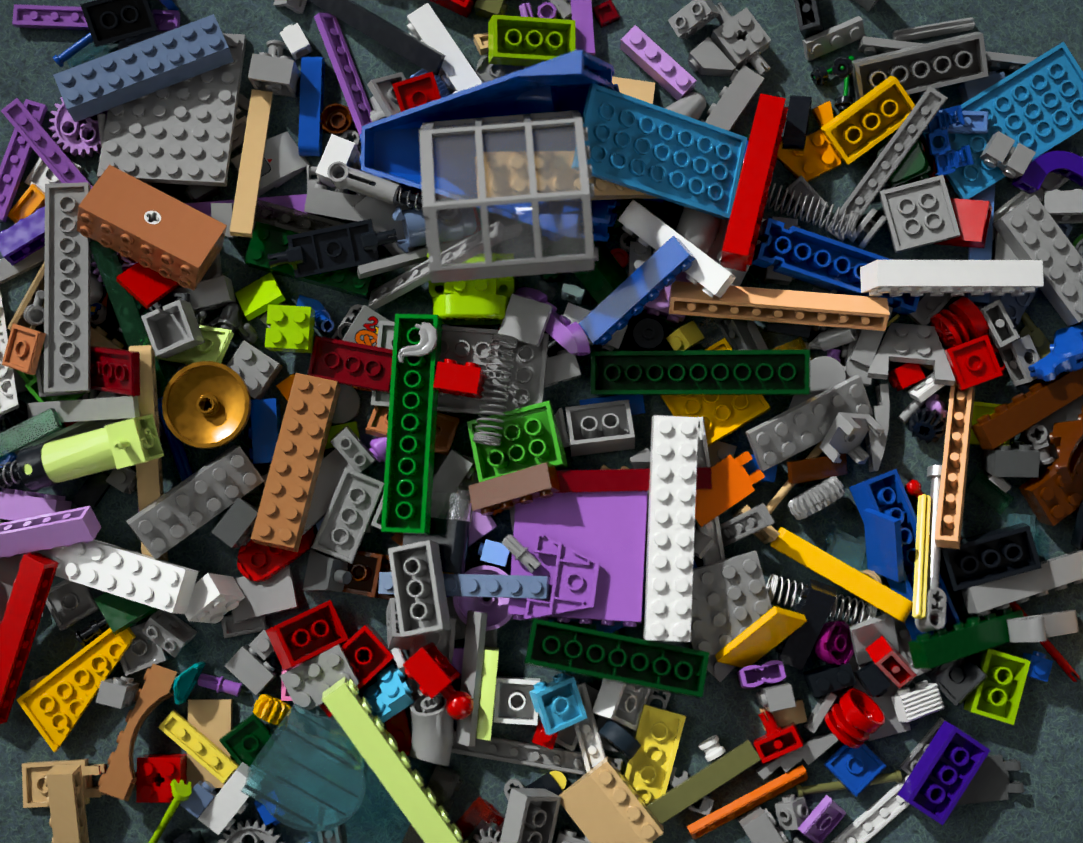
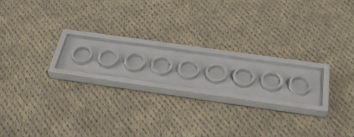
[44,182,91,394]

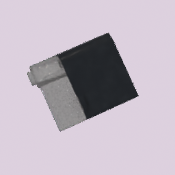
[402,490,473,574]

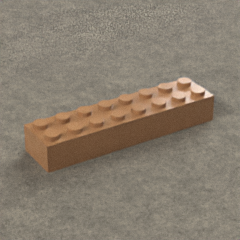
[251,373,341,553]

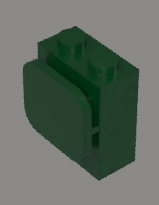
[874,131,934,188]

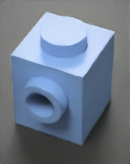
[478,539,510,567]

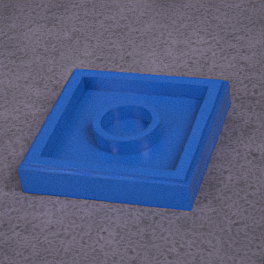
[823,744,886,797]

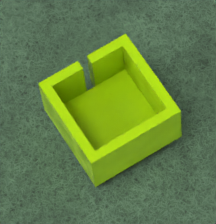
[265,304,315,353]

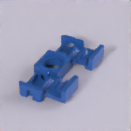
[925,105,974,176]

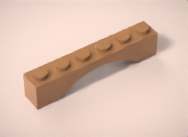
[98,664,179,801]

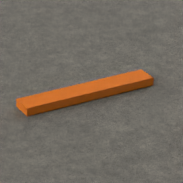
[687,764,808,840]

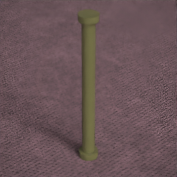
[796,770,902,797]

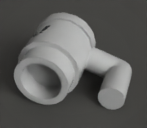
[23,290,44,326]

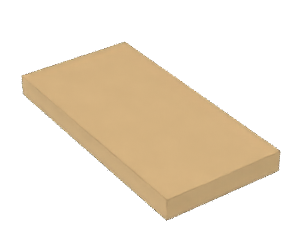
[186,699,233,788]

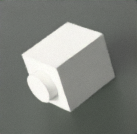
[280,23,313,61]

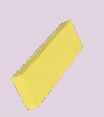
[158,710,239,784]

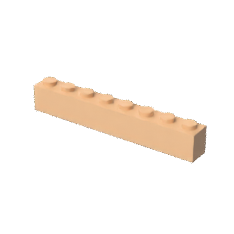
[935,379,975,549]

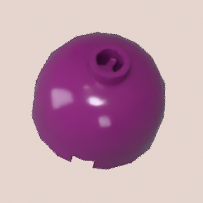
[814,621,854,665]

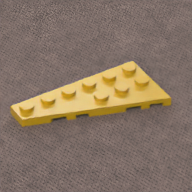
[16,627,136,752]

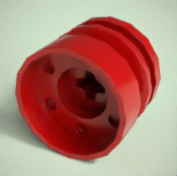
[930,296,989,349]
[824,688,885,749]

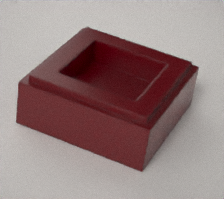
[592,0,620,28]

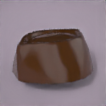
[320,104,352,135]

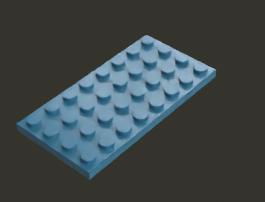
[920,42,1083,199]
[571,83,747,220]

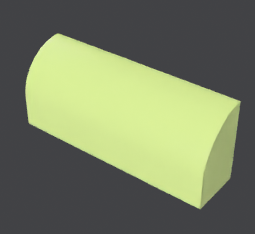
[476,646,499,741]

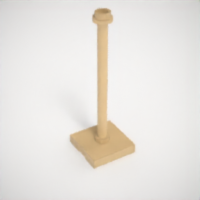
[732,440,823,544]

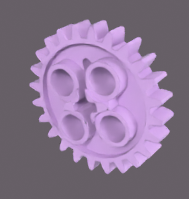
[49,97,108,158]

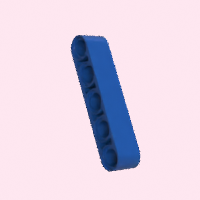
[298,56,325,157]

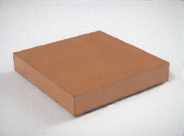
[2,323,46,375]

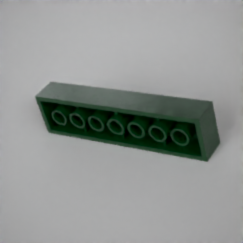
[524,618,709,698]

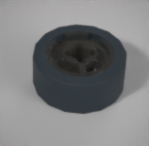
[599,719,641,759]

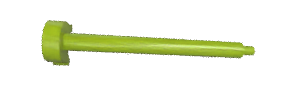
[149,779,192,843]

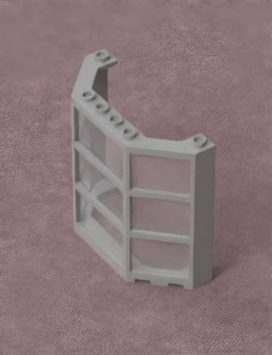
[419,110,598,283]

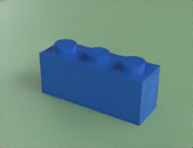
[249,398,281,465]

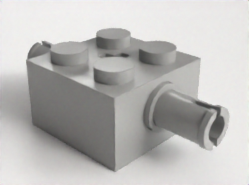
[710,2,771,76]

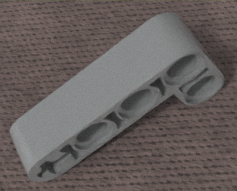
[1007,610,1079,642]

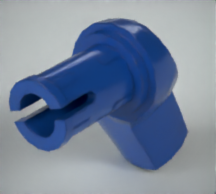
[296,295,334,332]

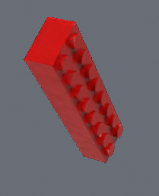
[720,93,788,272]

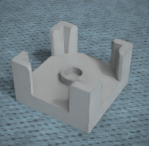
[819,412,885,464]

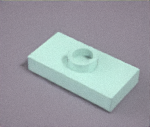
[561,283,584,305]

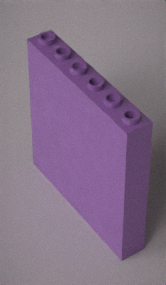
[508,491,648,627]

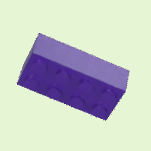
[897,721,990,825]

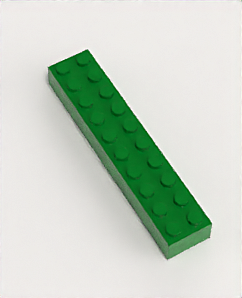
[381,314,443,535]

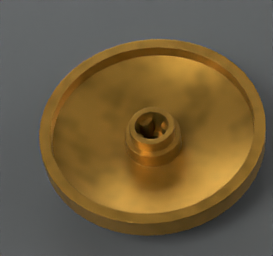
[162,361,251,449]

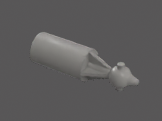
[795,327,858,351]

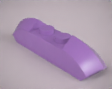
[514,287,590,356]

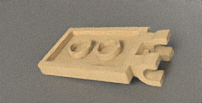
[22,759,106,808]

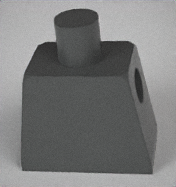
[303,550,352,592]

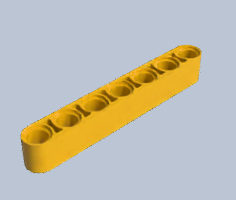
[770,527,913,623]

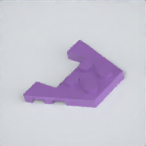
[524,532,600,619]

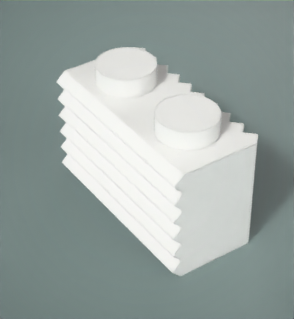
[891,680,945,722]

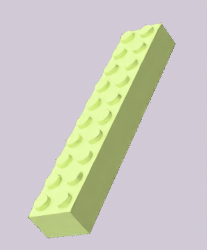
[322,677,469,843]

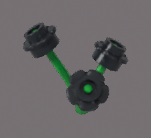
[811,56,855,113]

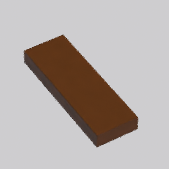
[787,453,848,484]

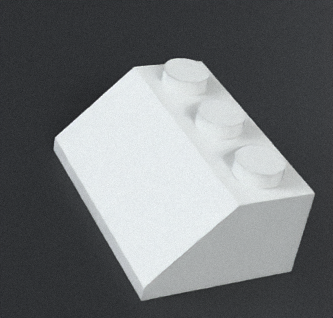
[592,680,651,731]

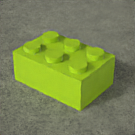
[963,648,1031,725]

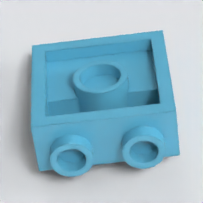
[362,664,414,723]
[529,673,587,735]

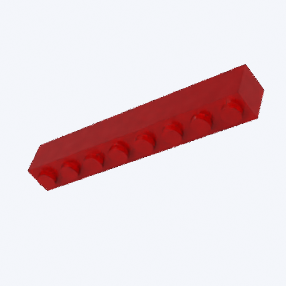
[0,553,59,724]

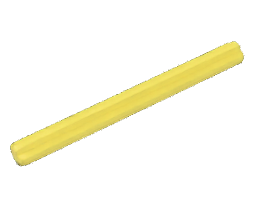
[912,494,931,619]

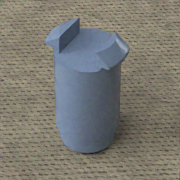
[392,206,476,253]

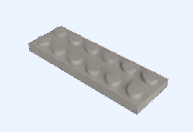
[746,375,873,471]

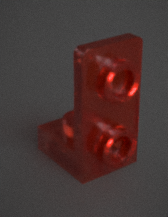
[455,796,505,839]

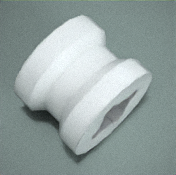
[698,735,726,762]

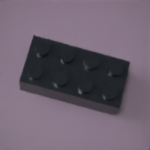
[941,522,1042,591]

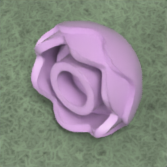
[925,394,948,418]

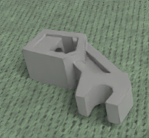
[669,766,714,815]

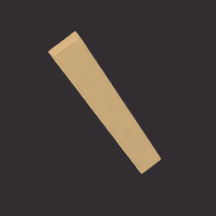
[229,89,273,238]

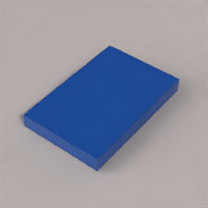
[863,508,904,583]

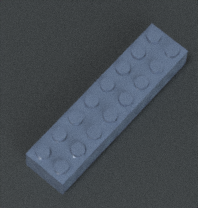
[53,14,234,122]

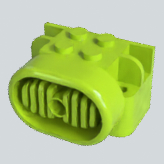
[427,253,515,325]

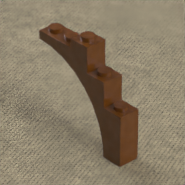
[1049,405,1083,483]

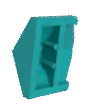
[173,661,206,705]

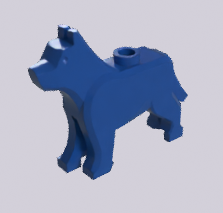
[1028,322,1083,382]

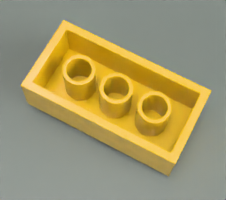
[820,76,915,165]

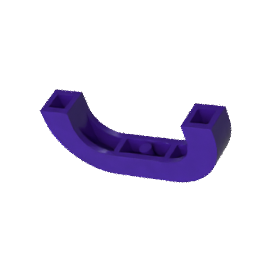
[1012,151,1083,194]

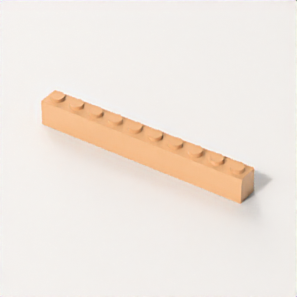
[669,281,890,331]

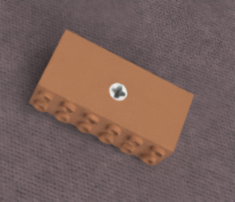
[77,165,227,291]

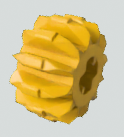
[253,694,292,726]

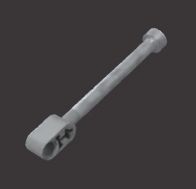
[915,465,946,633]

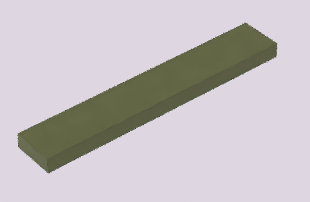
[646,740,761,824]

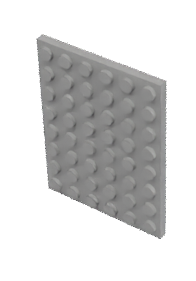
[97,31,246,187]

